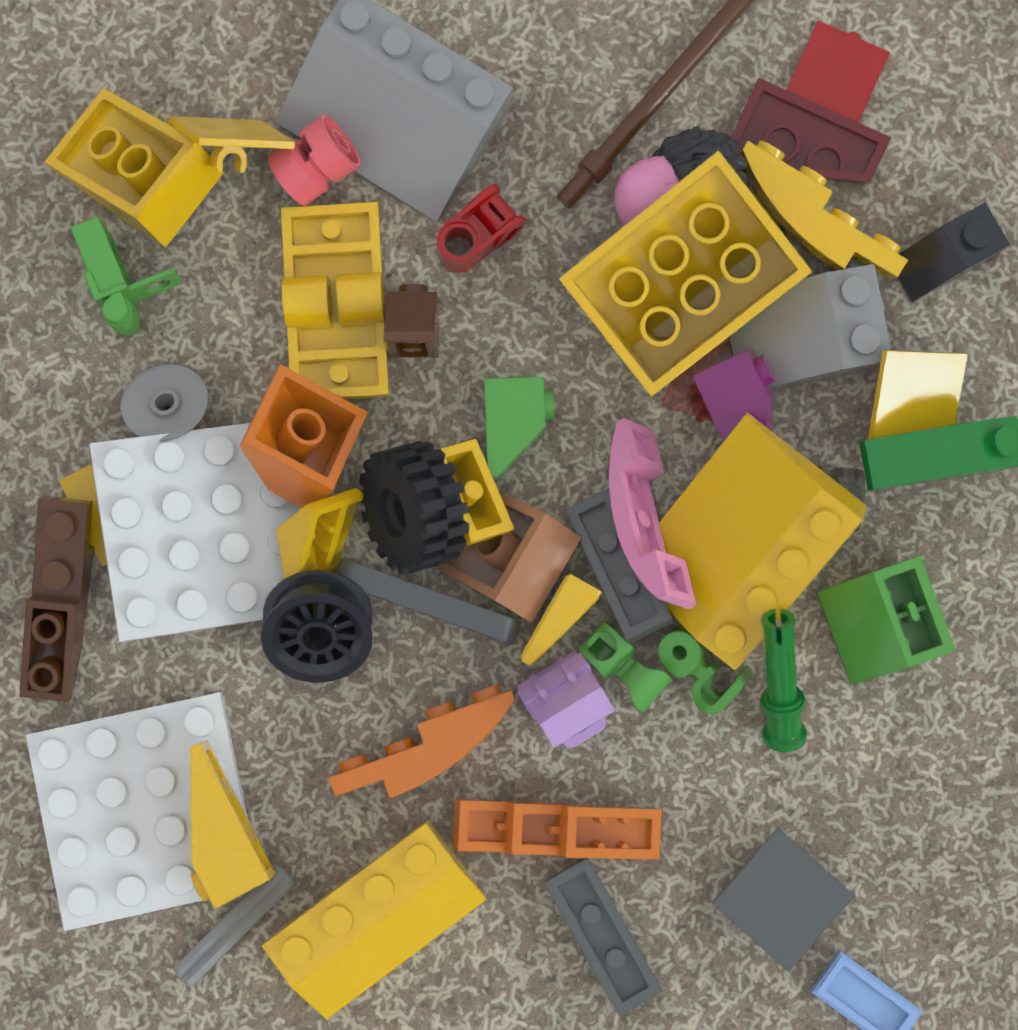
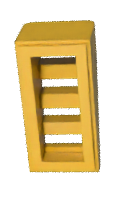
[519,574,603,666]

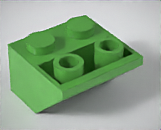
[816,556,956,685]

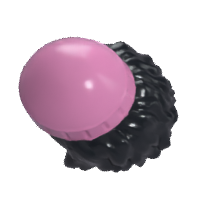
[614,126,748,226]

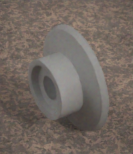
[121,364,208,441]

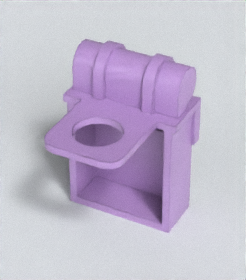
[516,650,615,748]

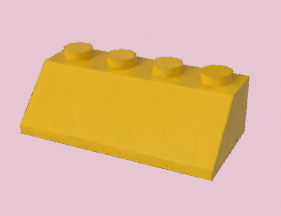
[262,818,487,1020]

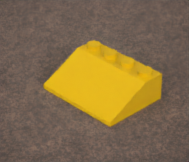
[559,150,812,397]
[659,412,867,671]

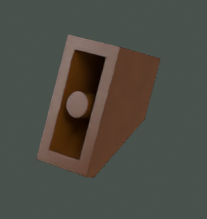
[384,284,439,358]

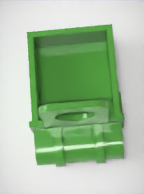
[70,216,182,336]

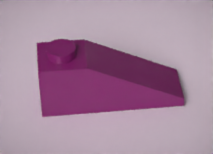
[692,349,776,442]

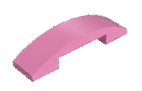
[609,418,696,609]

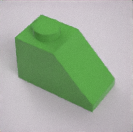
[484,377,555,482]

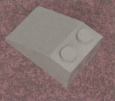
[729,264,891,389]

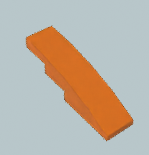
[452,799,662,860]

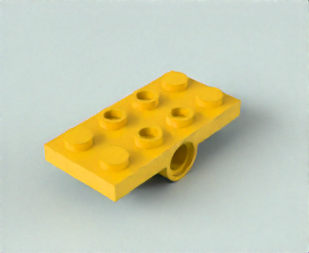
[281,202,390,400]

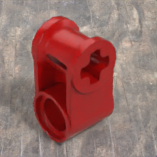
[437,183,528,273]

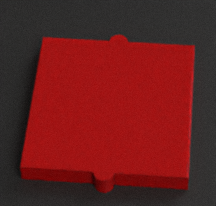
[786,20,890,122]

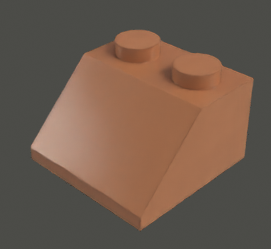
[437,491,582,623]

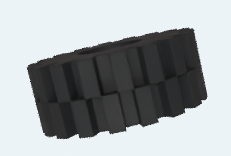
[359,441,469,574]

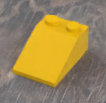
[44,88,224,248]

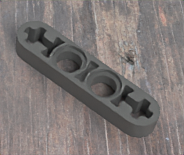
[335,558,521,645]

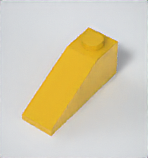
[190,740,276,909]

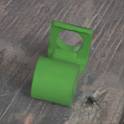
[577,621,672,713]
[658,624,752,715]

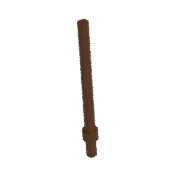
[556,0,754,209]

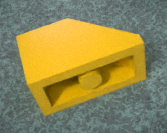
[441,439,514,545]

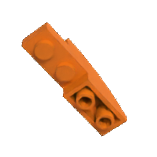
[329,684,515,799]

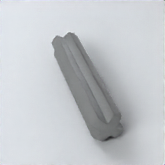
[174,866,295,986]

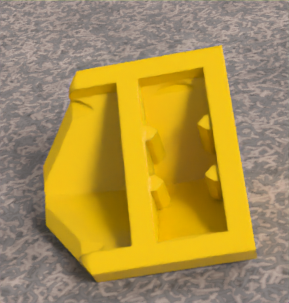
[276,488,363,579]

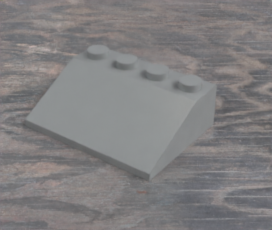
[275,0,513,224]

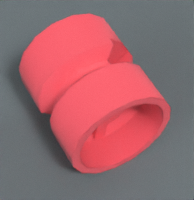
[268,114,361,206]

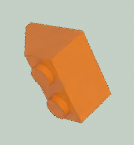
[239,364,368,508]

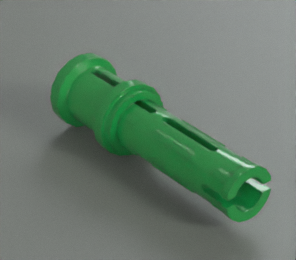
[760,609,807,752]

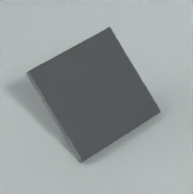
[712,827,855,972]

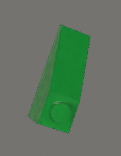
[859,416,1018,491]

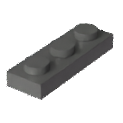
[565,488,674,644]
[544,858,663,1016]

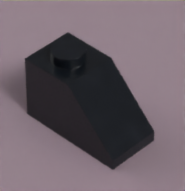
[897,202,1010,303]

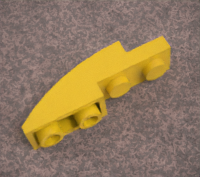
[740,140,908,280]

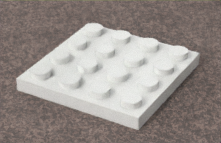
[89,423,302,643]
[26,692,248,931]

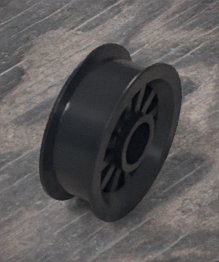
[261,570,373,683]

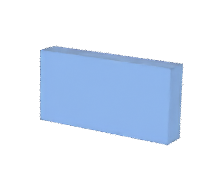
[810,950,923,1030]

